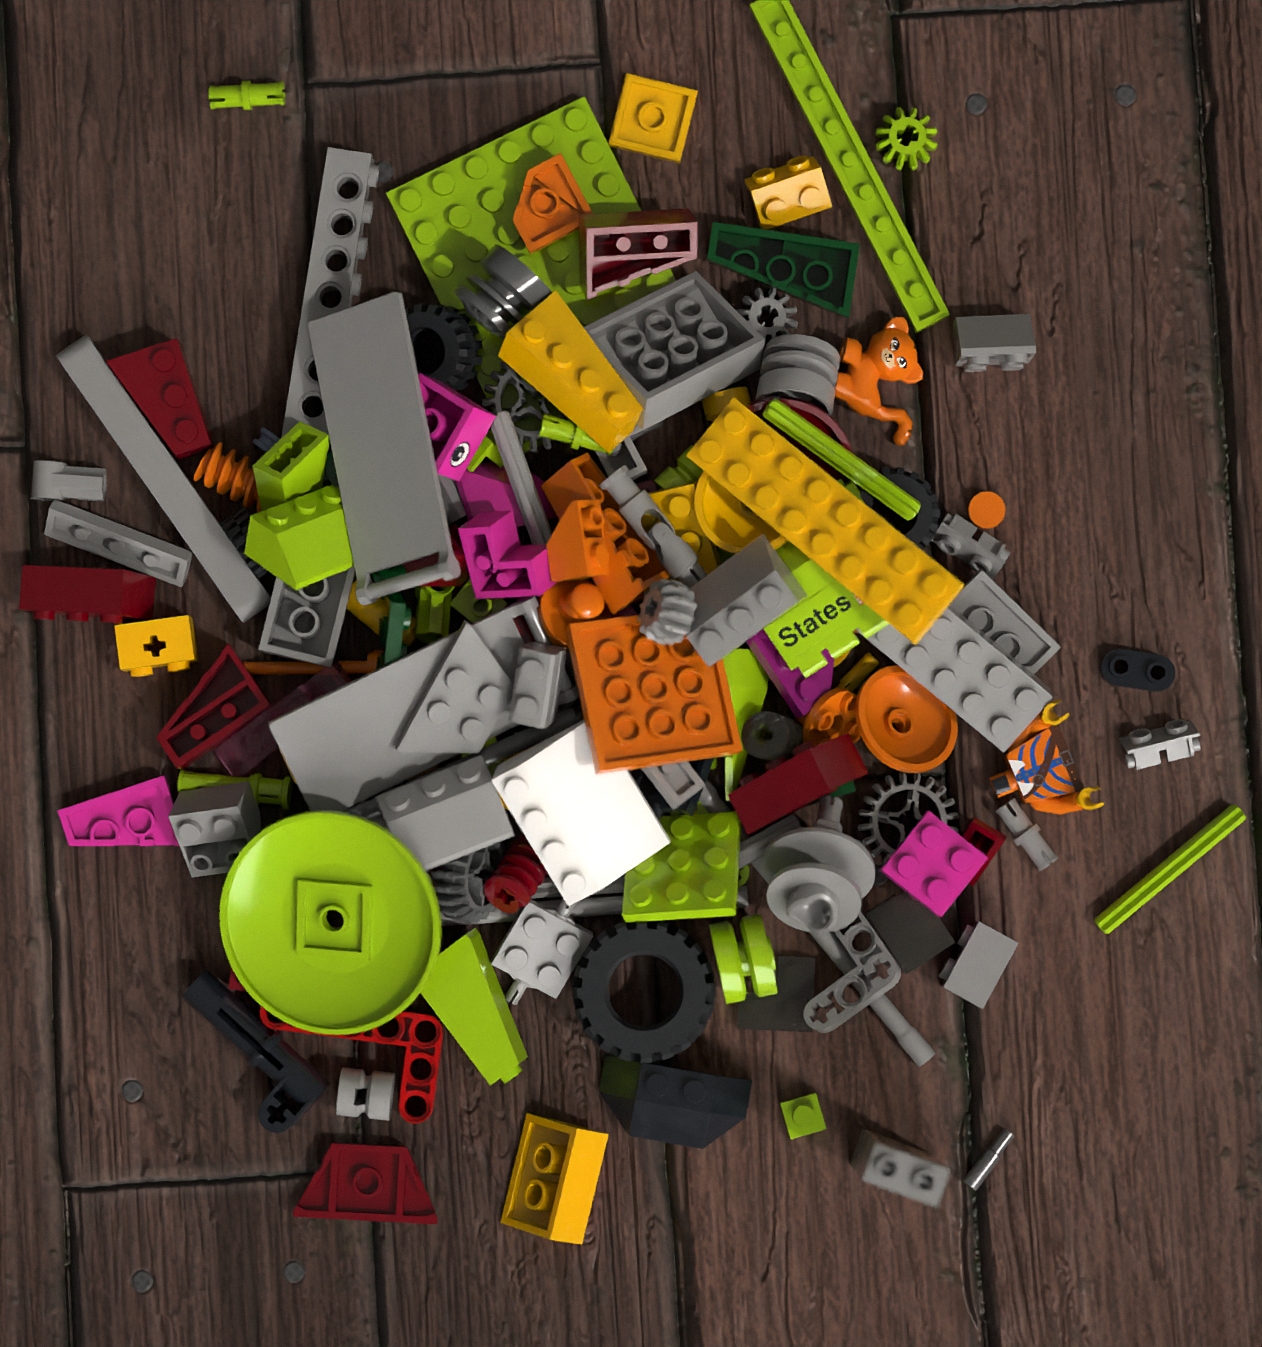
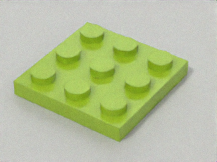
[622,811,742,923]

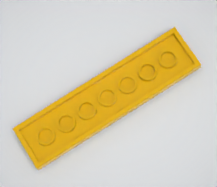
[686,398,964,645]

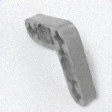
[804,910,901,1033]

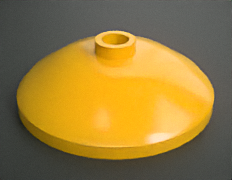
[694,471,789,555]

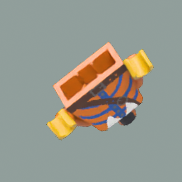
[989,699,1104,815]

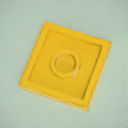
[608,73,698,164]

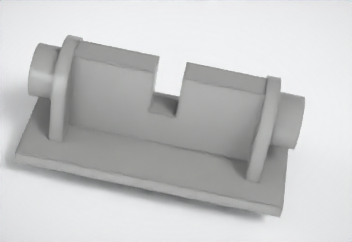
[931,513,1011,579]
[1119,719,1201,770]

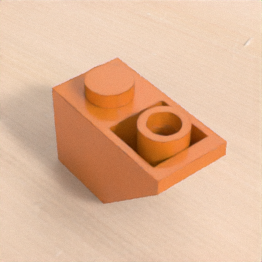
[546,499,610,582]

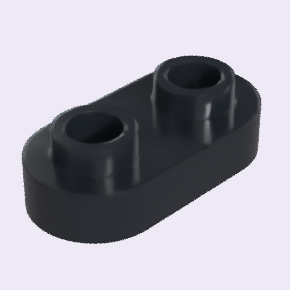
[1100,649,1175,692]

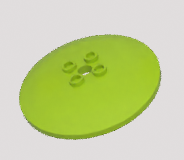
[219,810,441,1035]

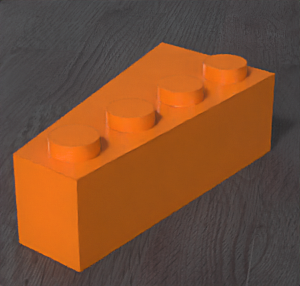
[541,452,671,615]

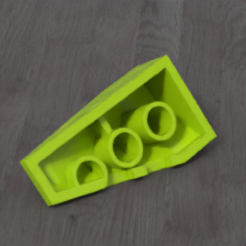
[723,649,772,802]

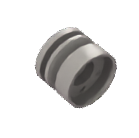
[755,334,840,415]

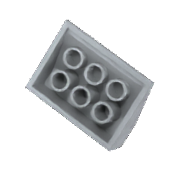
[583,271,765,430]

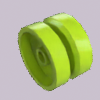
[709,913,778,1004]

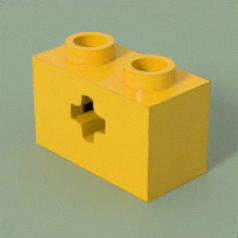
[114,615,199,677]

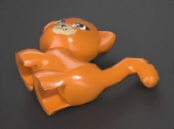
[834,317,923,446]

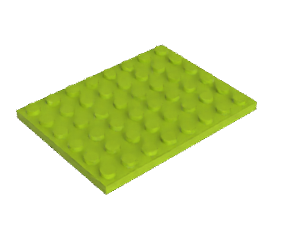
[386,96,676,454]

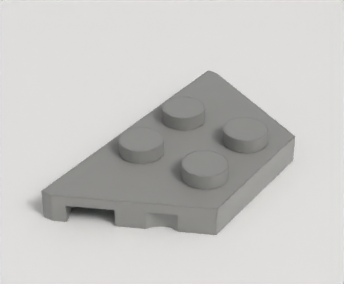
[395,620,514,753]

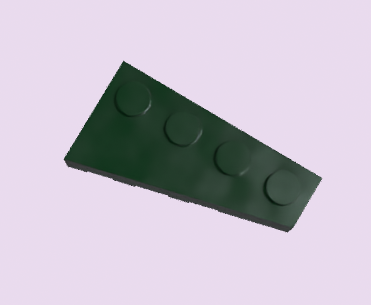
[707,222,860,319]

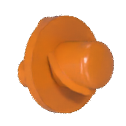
[537,579,611,649]
[795,688,861,746]

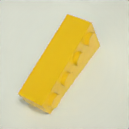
[498,290,643,453]

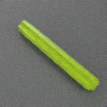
[763,399,921,520]
[1094,804,1246,934]

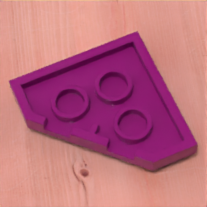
[746,629,834,718]

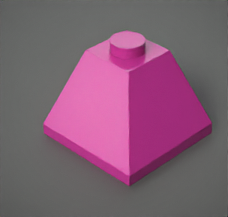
[455,461,556,532]

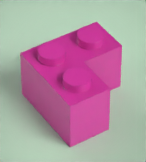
[458,510,557,599]

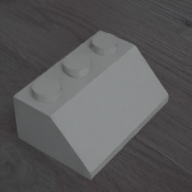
[685,534,808,667]
[258,566,355,668]
[376,755,514,871]

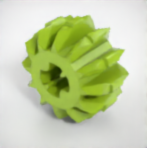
[875,108,938,171]

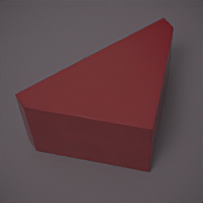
[960,817,1007,887]

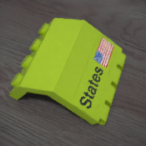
[729,479,889,678]

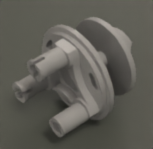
[762,796,875,934]

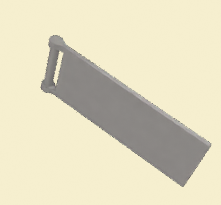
[308,292,460,606]
[268,596,579,812]

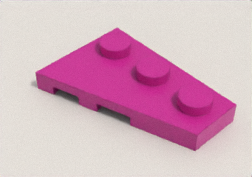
[57,775,179,846]

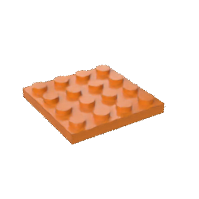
[566,615,743,775]

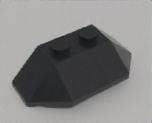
[599,1054,752,1149]

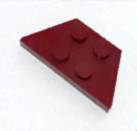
[293,1142,438,1225]

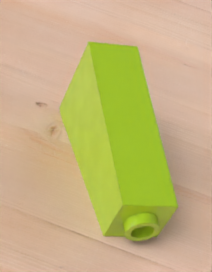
[420,928,528,1086]

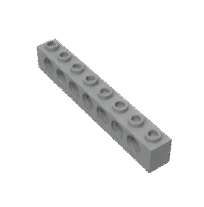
[281,147,379,449]

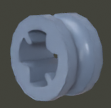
[252,427,280,453]

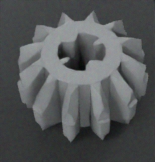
[736,287,798,350]
[638,579,697,645]

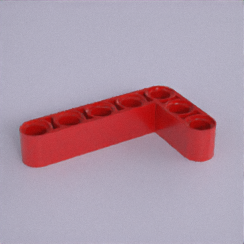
[260,1006,444,1124]

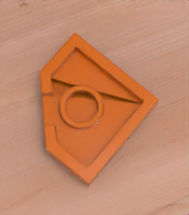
[512,153,593,255]

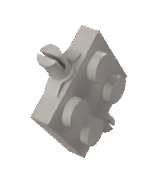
[491,898,593,1005]

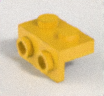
[744,156,832,230]

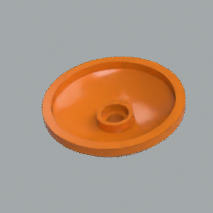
[855,665,958,773]

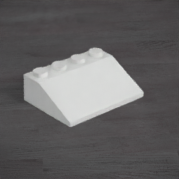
[492,720,670,906]

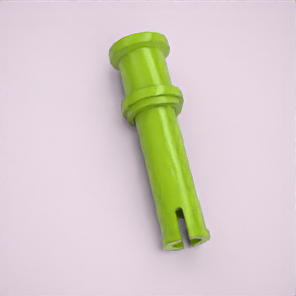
[177,770,293,810]

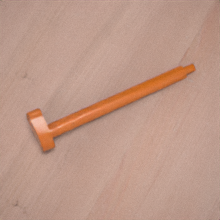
[244,650,385,675]

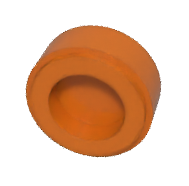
[967,491,1006,530]

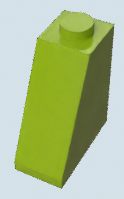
[253,421,330,512]

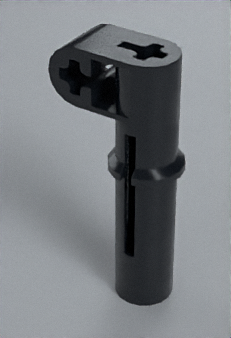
[182,970,331,1133]

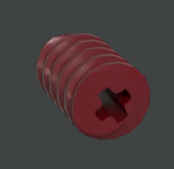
[484,834,548,914]

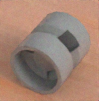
[337,1067,395,1121]

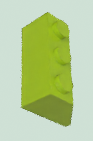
[244,484,354,590]

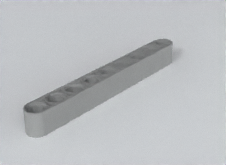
[56,334,271,623]

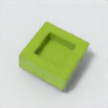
[780,1092,826,1139]

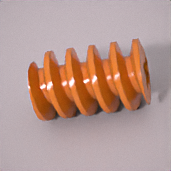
[193,442,261,513]

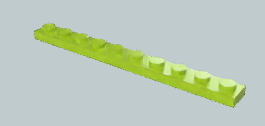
[749,0,950,333]

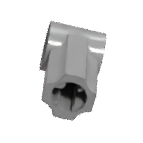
[31,461,107,502]

